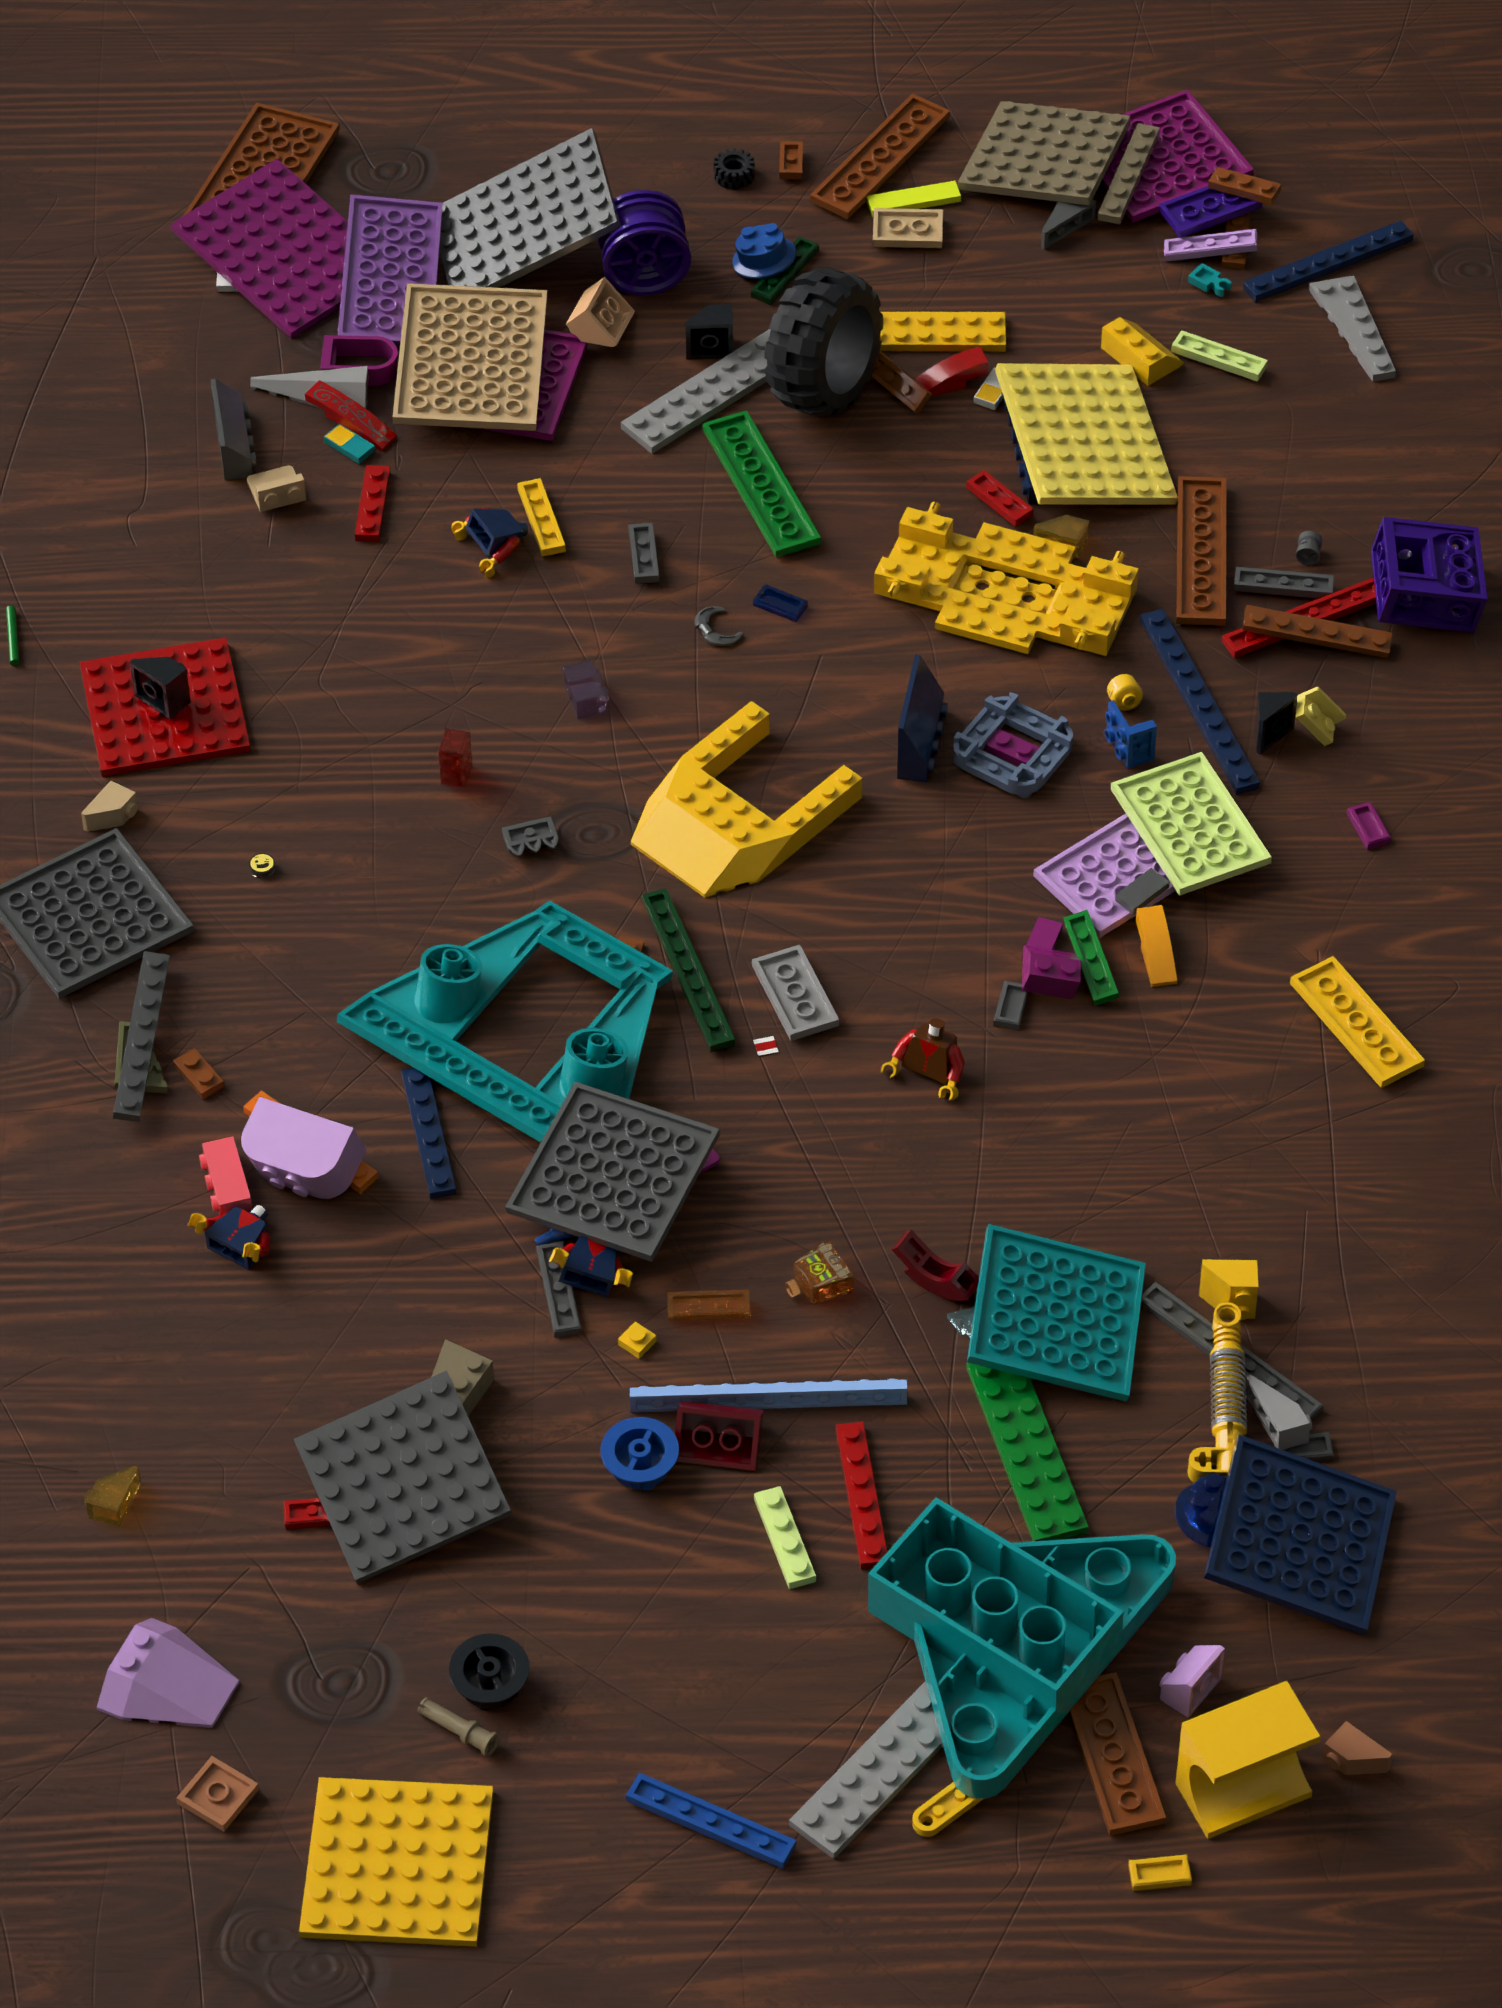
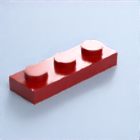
[966,470,1033,527]

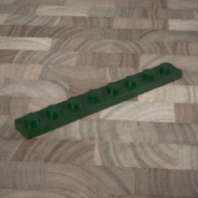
[642,888,735,1053]

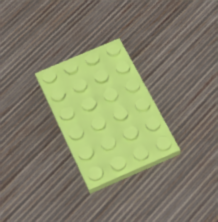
[1111,752,1272,896]

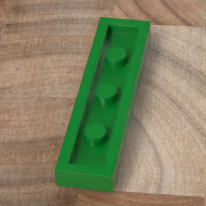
[1063,910,1120,1006]

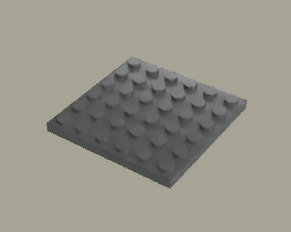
[0,828,194,999]
[505,1082,720,1262]
[294,1371,512,1584]

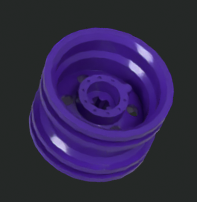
[598,190,691,296]

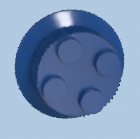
[732,223,796,279]
[601,1417,679,1490]

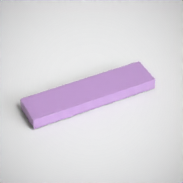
[1164,229,1258,262]

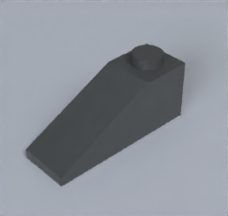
[1041,199,1096,250]

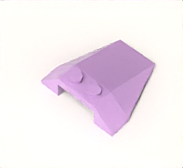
[97,1618,239,1728]

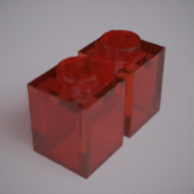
[438,728,473,788]

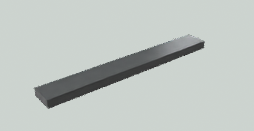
[1141,1282,1323,1421]

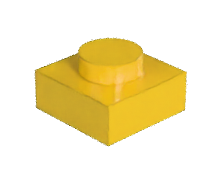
[618,1322,657,1359]

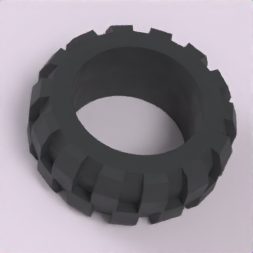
[764,268,883,417]

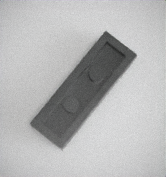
[628,523,659,584]

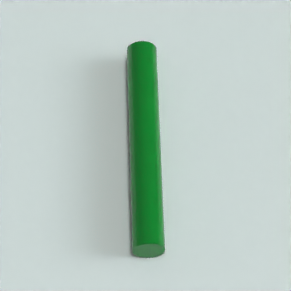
[6,606,20,666]

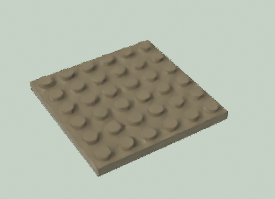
[958,101,1131,205]

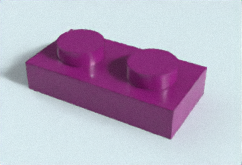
[985,728,1040,766]

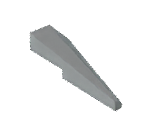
[251,366,369,409]

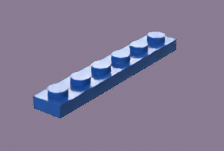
[626,1772,796,1869]

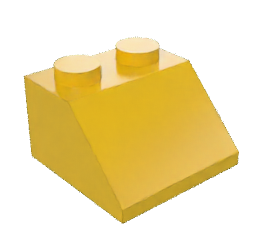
[1199,1259,1258,1320]

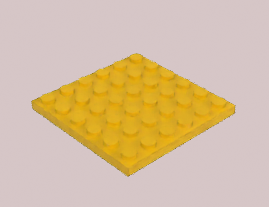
[299,1777,493,1947]

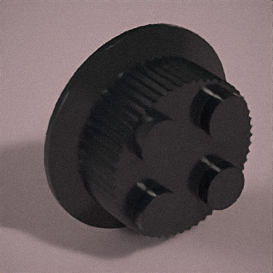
[449,1633,530,1710]

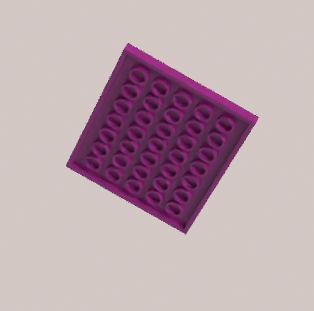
[171,159,348,339]

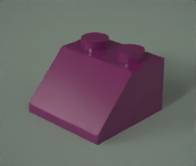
[1022,945,1081,999]

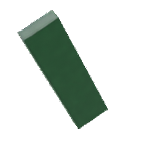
[751,236,819,305]

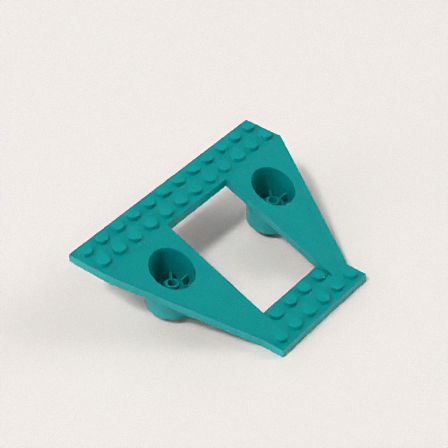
[337,900,673,1143]

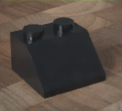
[685,304,733,360]
[130,657,191,719]

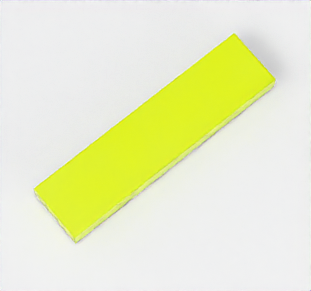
[866,181,961,217]

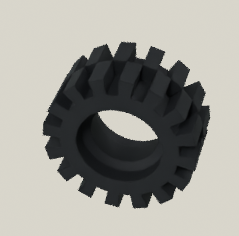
[714,148,755,190]

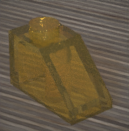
[1033,515,1090,558]
[84,1465,141,1527]

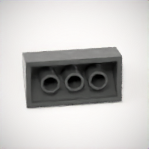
[211,379,257,480]

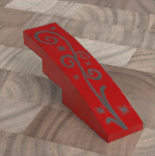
[305,380,397,452]

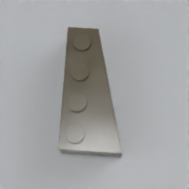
[431,1339,494,1416]

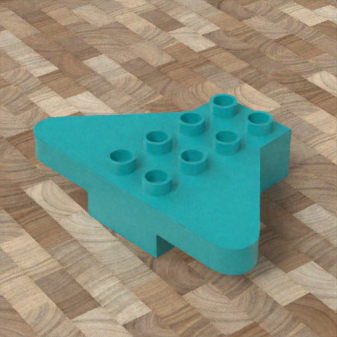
[868,1497,1176,1799]

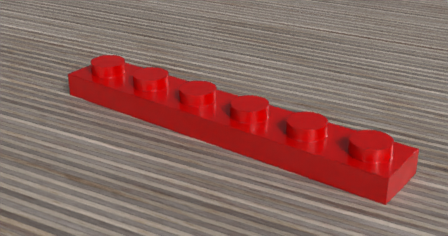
[836,1421,887,1570]

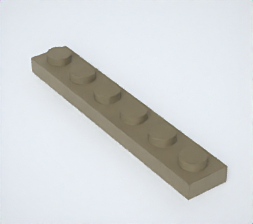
[1098,123,1160,224]

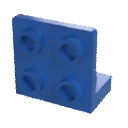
[1104,700,1157,769]

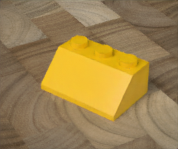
[1101,317,1183,386]

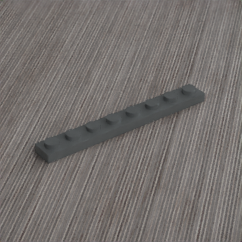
[113,951,170,1122]

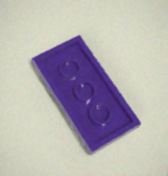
[1159,186,1263,238]

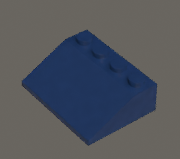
[897,654,948,783]

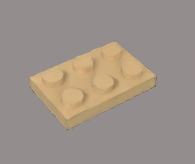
[873,208,943,248]

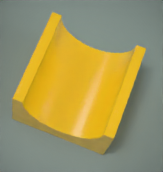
[1175,1681,1320,1839]

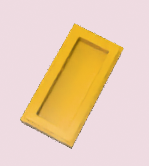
[1128,1854,1192,1891]

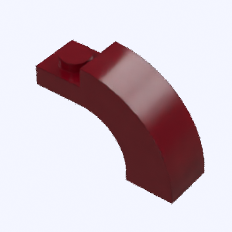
[891,1229,979,1301]

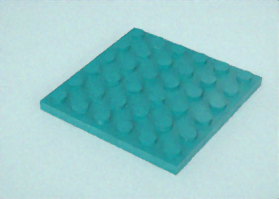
[967,1224,1146,1402]

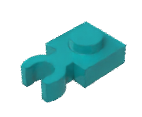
[1188,263,1232,297]

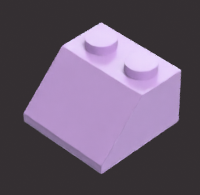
[1159,1645,1225,1718]

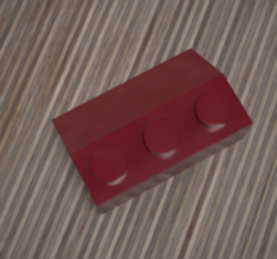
[675,1401,764,1471]

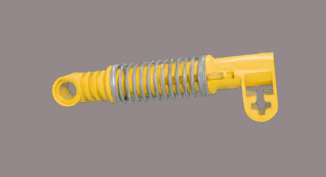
[1187,1302,1247,1485]

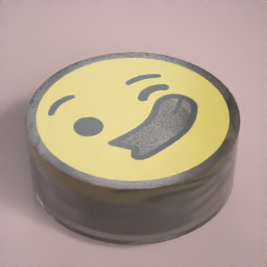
[249,853,275,878]

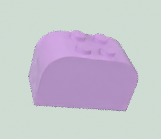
[241,1097,367,1199]

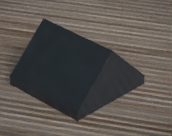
[1255,692,1298,754]

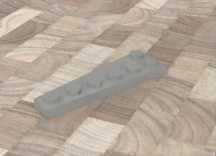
[1309,276,1396,382]

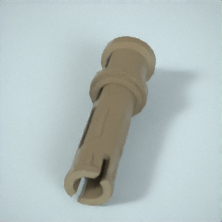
[418,1697,500,1757]

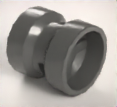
[1296,531,1323,565]

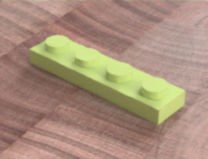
[1171,330,1268,382]
[754,1486,816,1589]

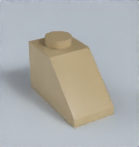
[81,781,138,832]

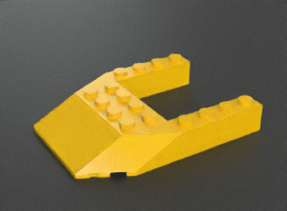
[631,701,862,898]

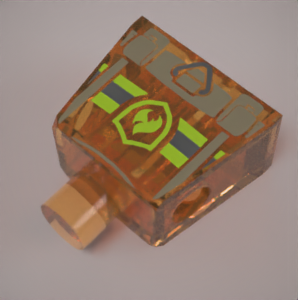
[785,1239,854,1304]

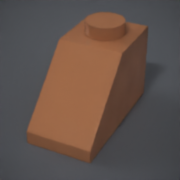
[1323,1721,1392,1775]

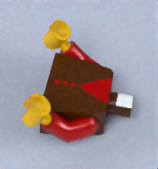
[881,1018,965,1101]

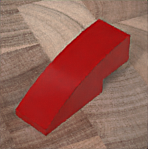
[915,346,989,397]

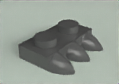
[502,816,558,857]

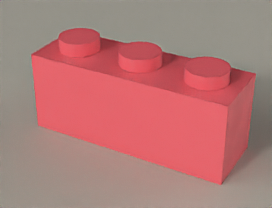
[199,1136,252,1214]

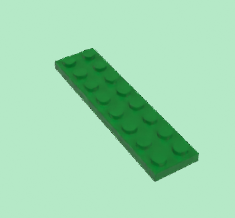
[703,410,821,558]
[966,1362,1088,1541]

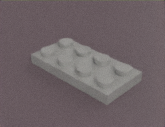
[752,945,839,1041]

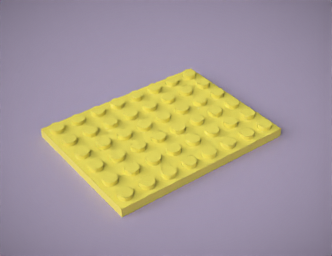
[995,363,1178,505]

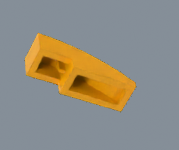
[1136,905,1177,987]

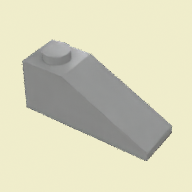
[1245,1375,1312,1450]

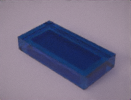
[753,584,808,622]

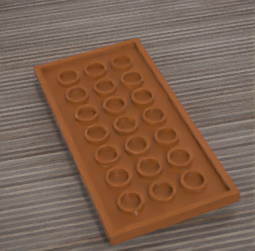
[183,102,340,216]

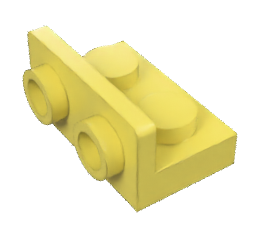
[1296,687,1346,746]

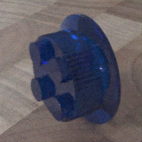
[1175,1473,1227,1548]

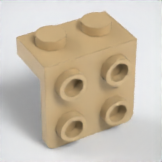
[247,465,306,512]

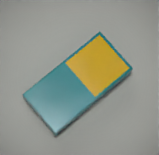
[323,424,375,464]

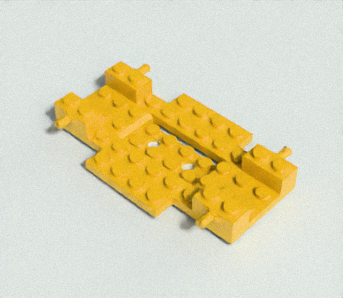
[874,502,1139,656]

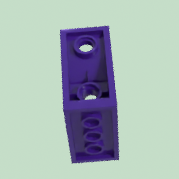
[1371,517,1487,633]

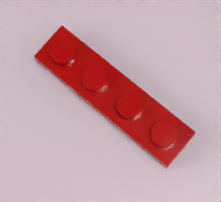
[355,465,390,542]

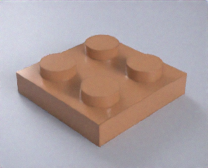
[176,1756,259,1832]

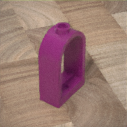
[320,335,399,386]

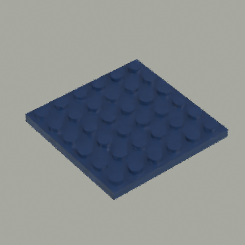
[1204,1435,1397,1635]

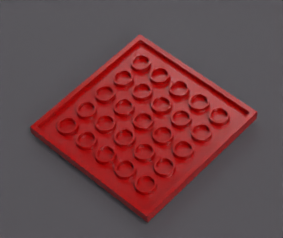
[80,637,251,777]

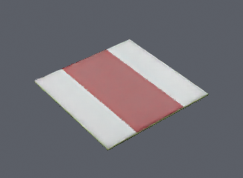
[753,1036,779,1056]

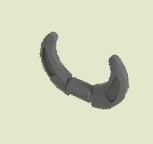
[694,606,743,647]

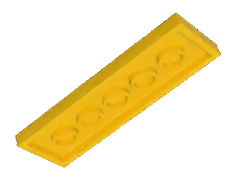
[880,312,1006,352]
[1290,956,1425,1088]

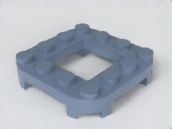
[953,692,1073,798]

